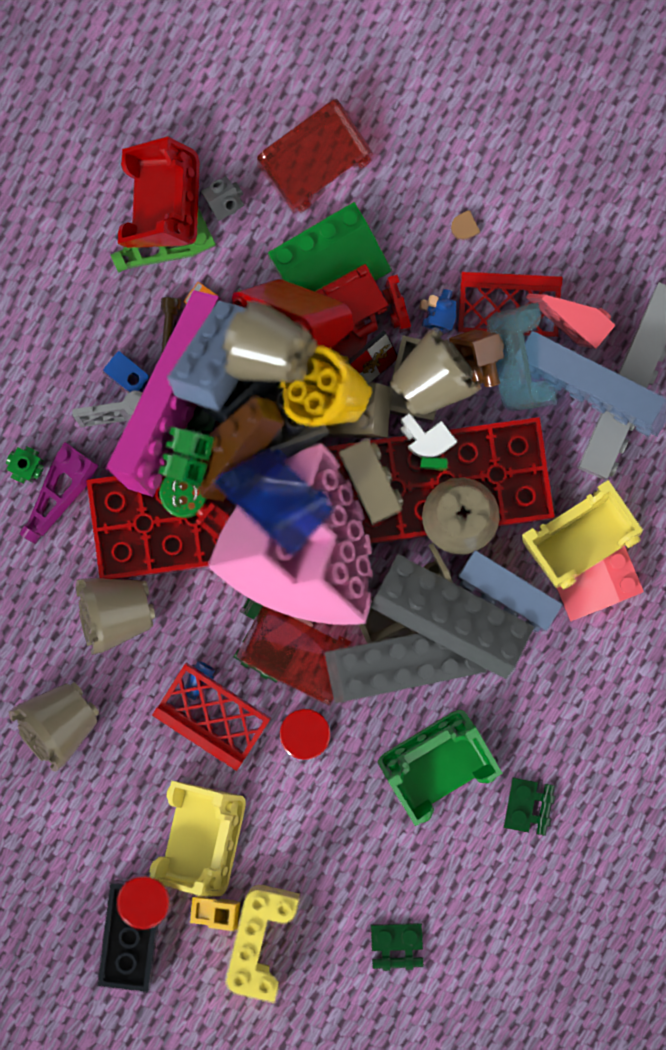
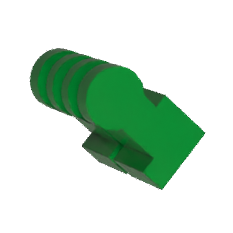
[158,427,215,487]

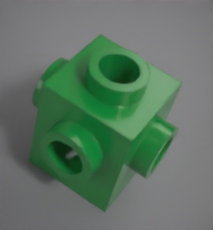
[6,446,44,484]

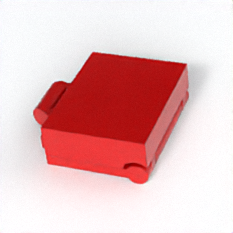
[315,264,388,339]

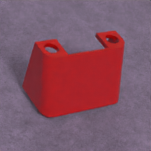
[232,279,354,350]

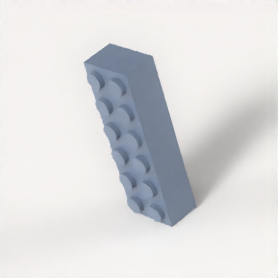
[517,331,666,437]

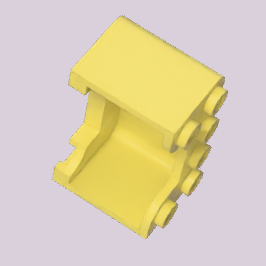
[226,885,300,1003]

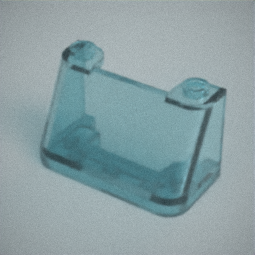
[487,303,557,411]

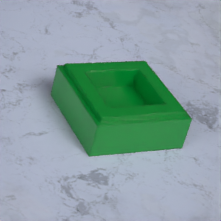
[420,457,447,471]

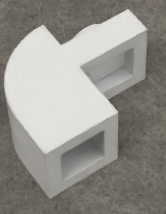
[400,413,457,458]

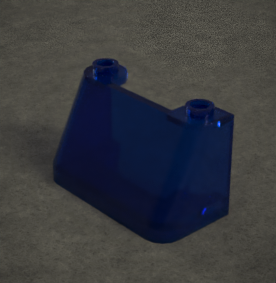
[213,448,335,556]

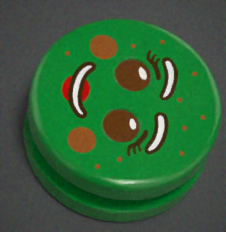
[160,476,208,518]

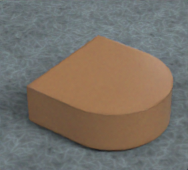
[451,210,480,240]

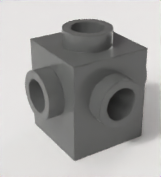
[201,176,244,221]

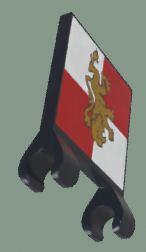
[346,330,398,383]

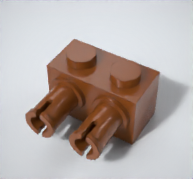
[449,329,504,387]

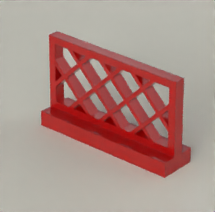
[458,272,563,337]
[152,662,271,771]

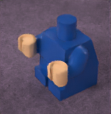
[419,289,456,334]

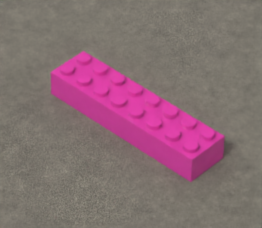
[106,290,222,497]

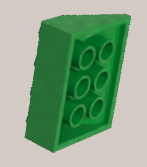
[268,202,392,292]

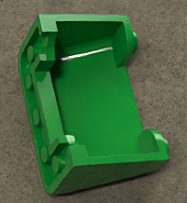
[378,710,503,826]

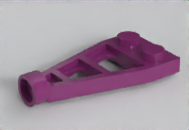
[19,442,99,544]

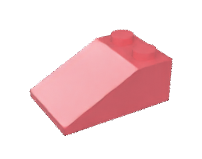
[526,294,615,349]
[557,546,644,622]

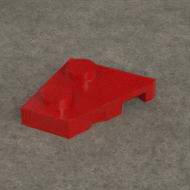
[382,274,411,333]

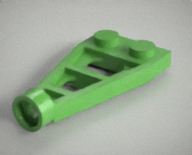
[110,208,216,273]

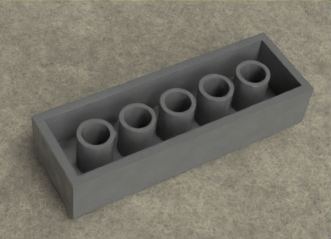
[370,554,534,680]
[325,633,487,703]

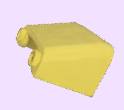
[522,480,643,590]
[150,781,246,896]

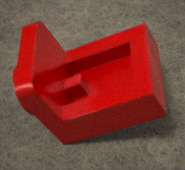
[196,502,230,540]

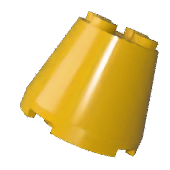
[280,347,372,426]

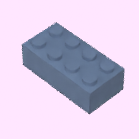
[167,300,246,411]
[457,550,563,633]

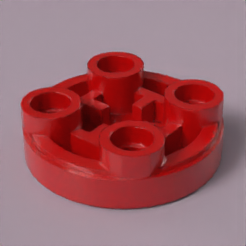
[280,709,330,760]
[117,876,170,929]

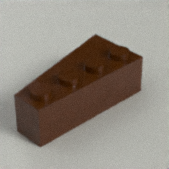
[197,397,284,501]

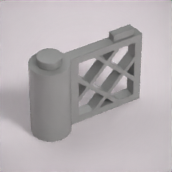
[72,391,143,428]

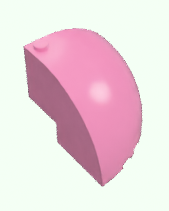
[208,444,373,625]

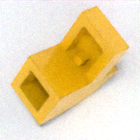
[190,896,241,931]

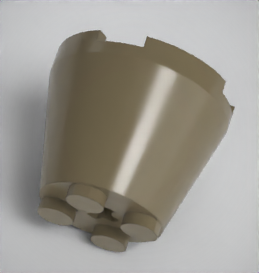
[223,301,316,382]
[390,327,481,416]
[422,478,499,555]
[76,578,155,655]
[9,682,99,772]

